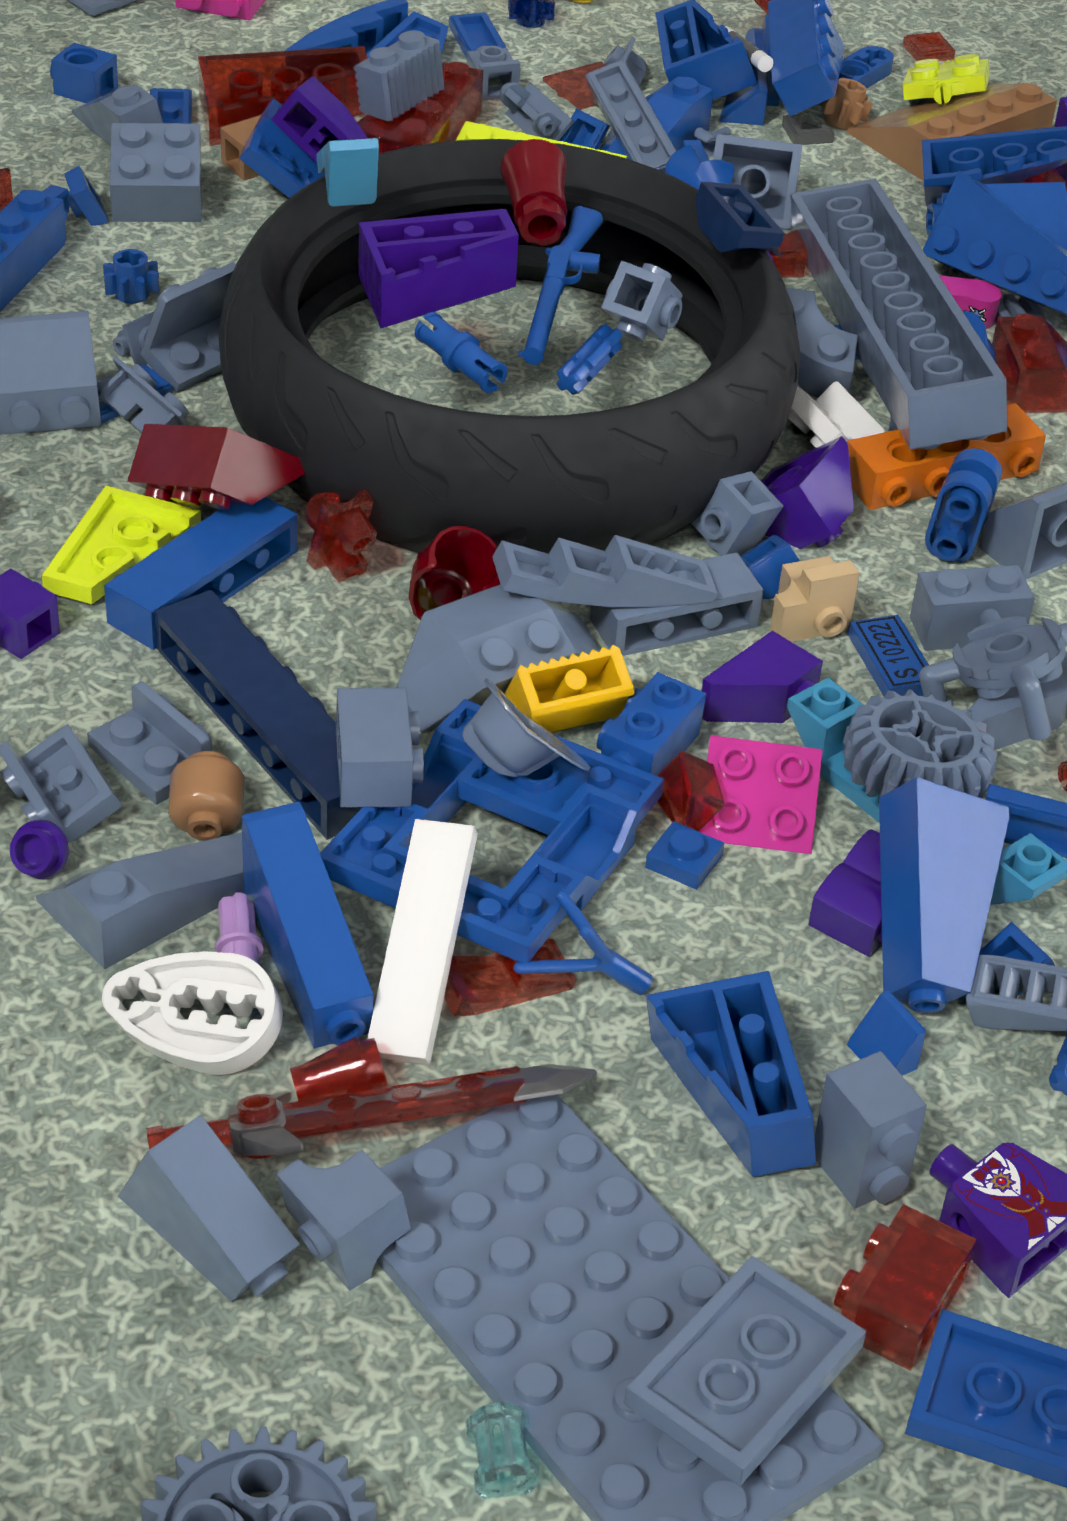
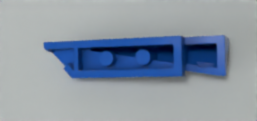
[719,15,780,125]

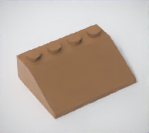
[847,83,1057,181]

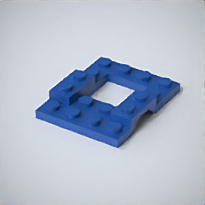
[320,699,664,964]

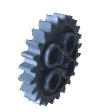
[141,1426,376,1521]

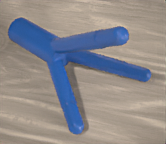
[513,890,653,995]

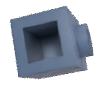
[692,471,783,556]

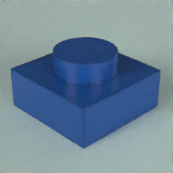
[64,165,109,226]
[645,821,725,890]

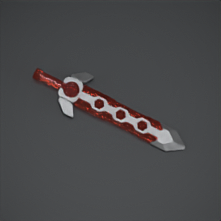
[146,1064,597,1159]

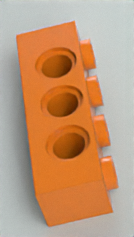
[847,403,1046,510]

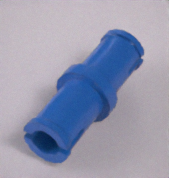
[414,312,508,393]

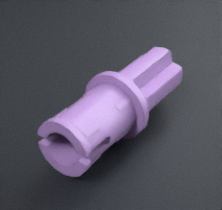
[215,892,264,1004]

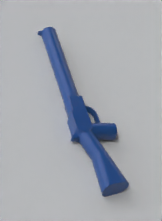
[518,206,603,365]

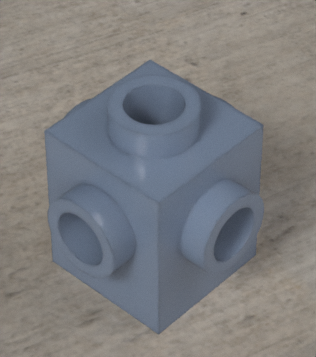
[601,261,683,342]

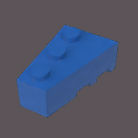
[655,0,758,100]
[646,971,816,1177]

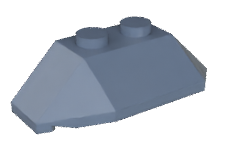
[396,584,600,734]

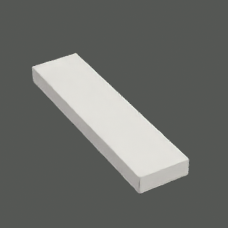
[365,819,478,1065]

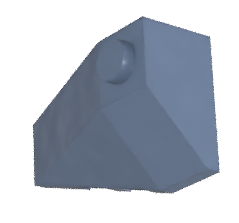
[36,832,244,969]

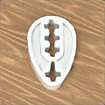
[102,951,283,1075]

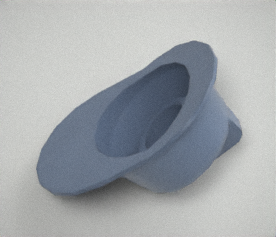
[462,678,590,777]

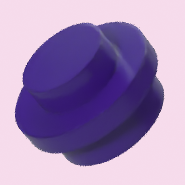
[10,820,69,879]

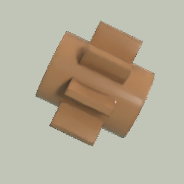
[818,78,873,130]

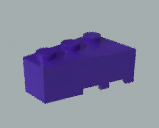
[359,209,519,328]

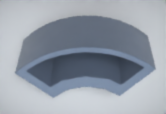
[785,287,858,398]

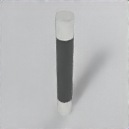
[725,26,773,72]

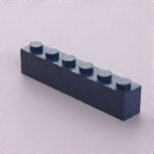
[154,590,362,840]

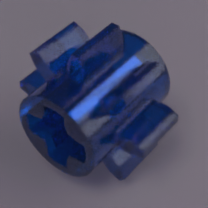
[508,0,556,28]

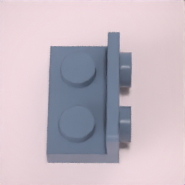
[87,681,213,805]

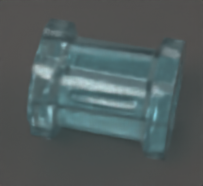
[465,1402,539,1499]

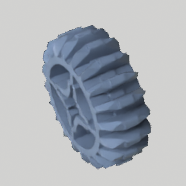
[843,689,998,798]

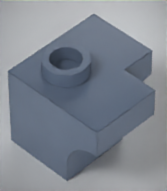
[276,1150,411,1291]

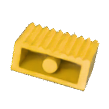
[504,645,634,733]

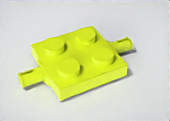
[902,54,990,104]

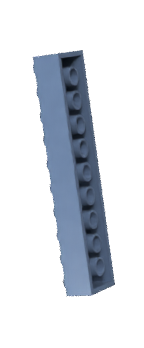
[790,178,1007,449]

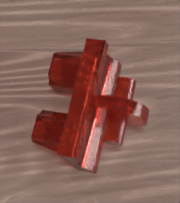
[305,489,377,583]

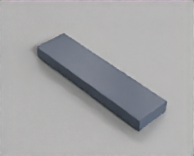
[585,60,676,173]

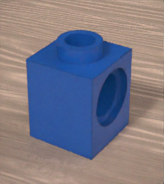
[50,43,118,103]

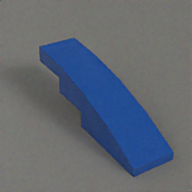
[285,0,408,88]

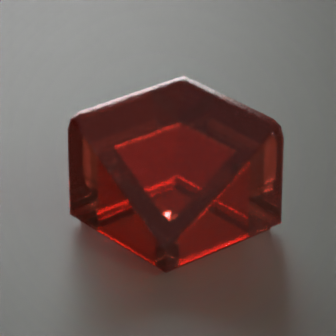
[768,229,807,278]
[657,751,725,831]

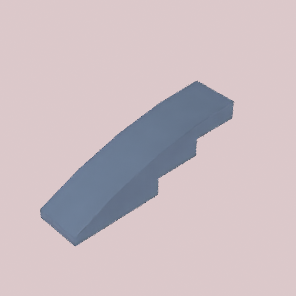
[492,535,718,607]

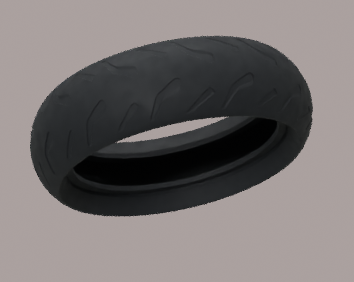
[219,139,800,554]

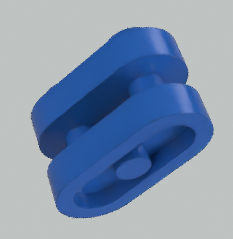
[925,448,1002,563]

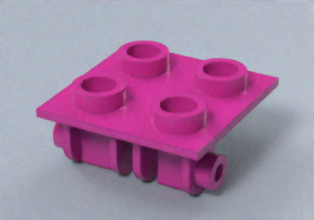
[698,735,823,854]

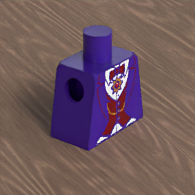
[929,1143,1067,1298]

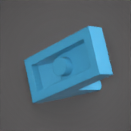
[316,138,379,207]

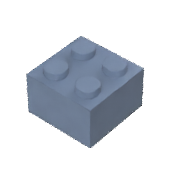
[110,123,202,222]

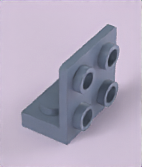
[140,262,236,393]

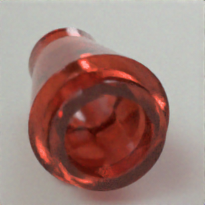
[290,1036,388,1105]

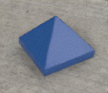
[559,108,610,149]

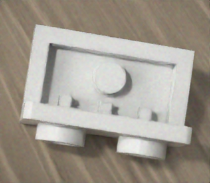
[788,381,887,448]

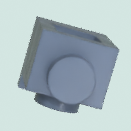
[466,46,520,101]

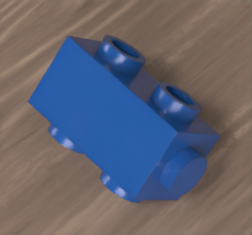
[596,672,706,778]

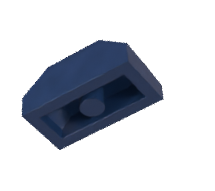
[695,181,785,257]

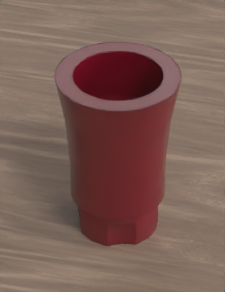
[500,139,567,246]

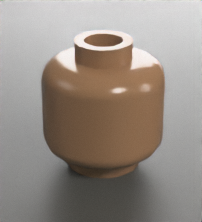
[168,751,245,840]

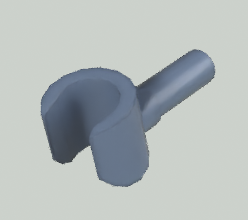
[694,127,731,157]

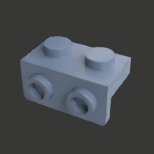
[0,724,123,843]

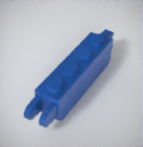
[0,185,69,312]

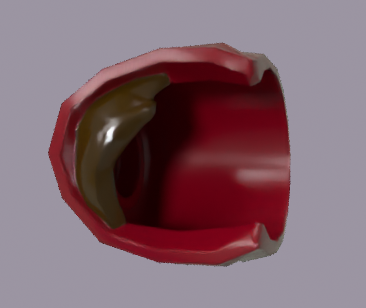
[408,526,500,620]

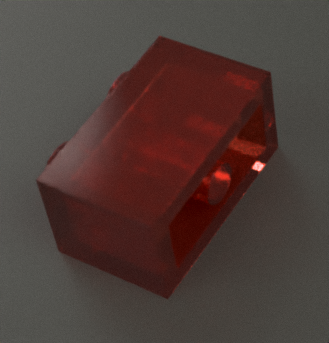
[833,1204,977,1371]

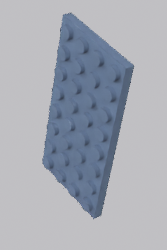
[377,1094,884,1521]

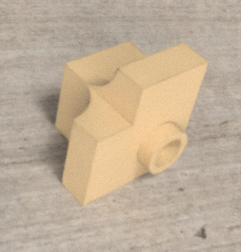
[770,556,860,642]

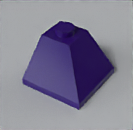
[761,436,854,549]

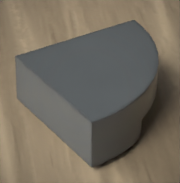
[782,115,835,145]

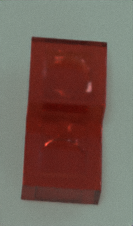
[444,939,577,1016]

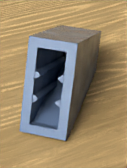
[118,1115,300,1301]

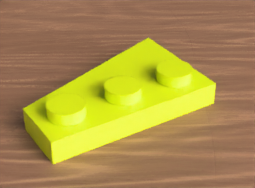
[42,486,201,604]

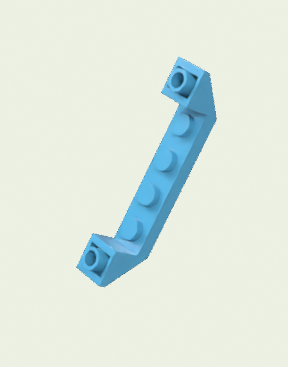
[787,677,1067,905]

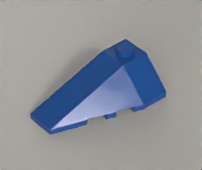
[922,126,1067,206]

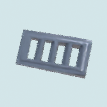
[966,955,1067,1031]

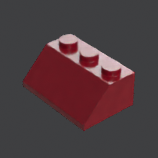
[127,424,305,510]

